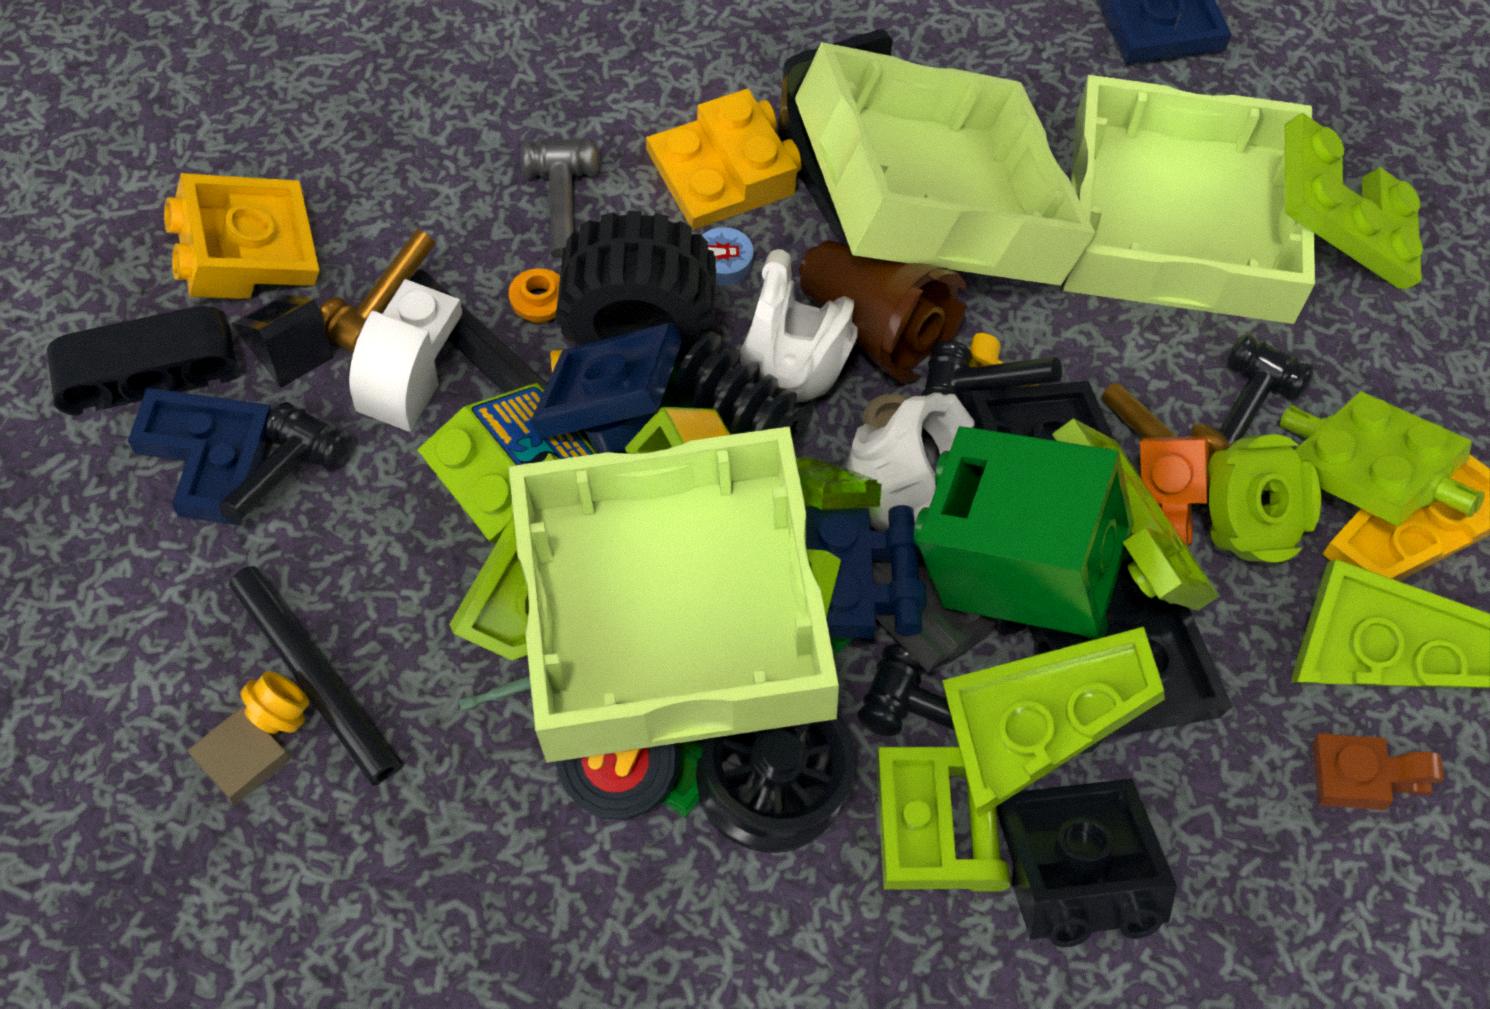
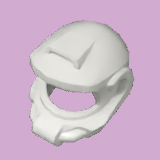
[738,249,858,402]
[844,392,974,531]

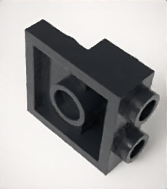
[997,778,1177,947]

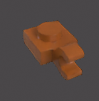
[1312,734,1444,810]

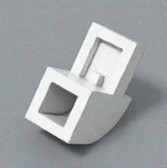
[349,279,462,432]

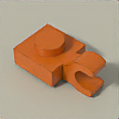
[1140,436,1210,548]

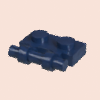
[805,505,927,638]

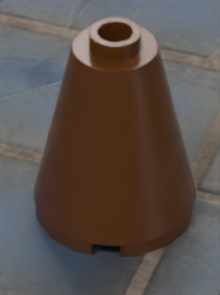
[799,240,967,383]

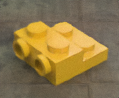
[646,88,802,230]
[164,173,320,299]

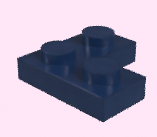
[128,388,272,525]

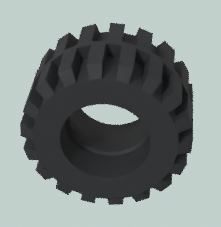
[556,211,716,363]

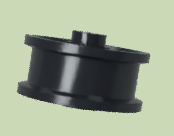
[695,713,856,853]

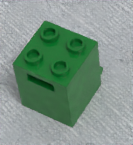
[914,426,1134,640]

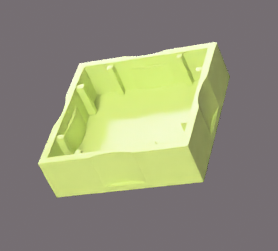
[795,42,1096,286]
[1063,75,1315,324]
[509,426,839,763]

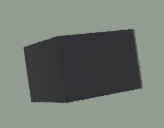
[231,294,333,388]

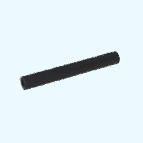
[229,566,400,786]

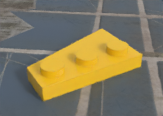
[1322,455,1490,581]

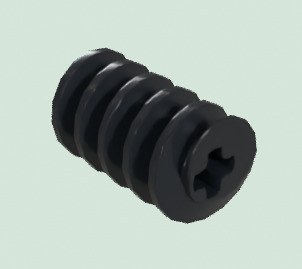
[673,331,814,446]

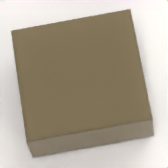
[187,706,290,806]

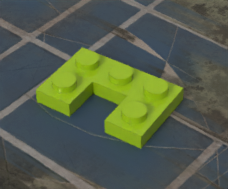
[1285,113,1423,289]
[1052,418,1219,611]

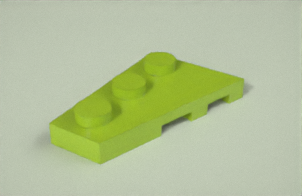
[1291,559,1490,689]
[942,627,1165,817]

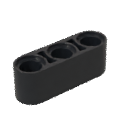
[46,306,238,416]

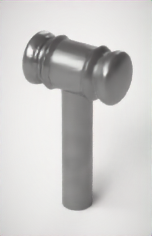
[520,137,600,258]

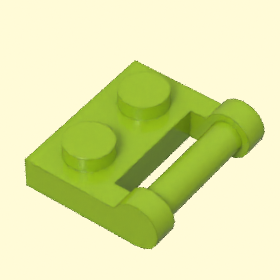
[876,747,1010,892]

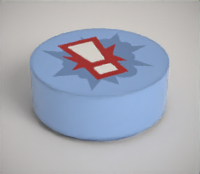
[702,227,753,285]

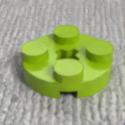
[1208,434,1321,562]

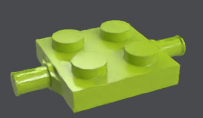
[1280,391,1484,527]

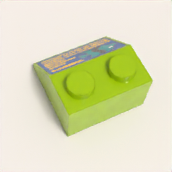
[417,383,598,545]

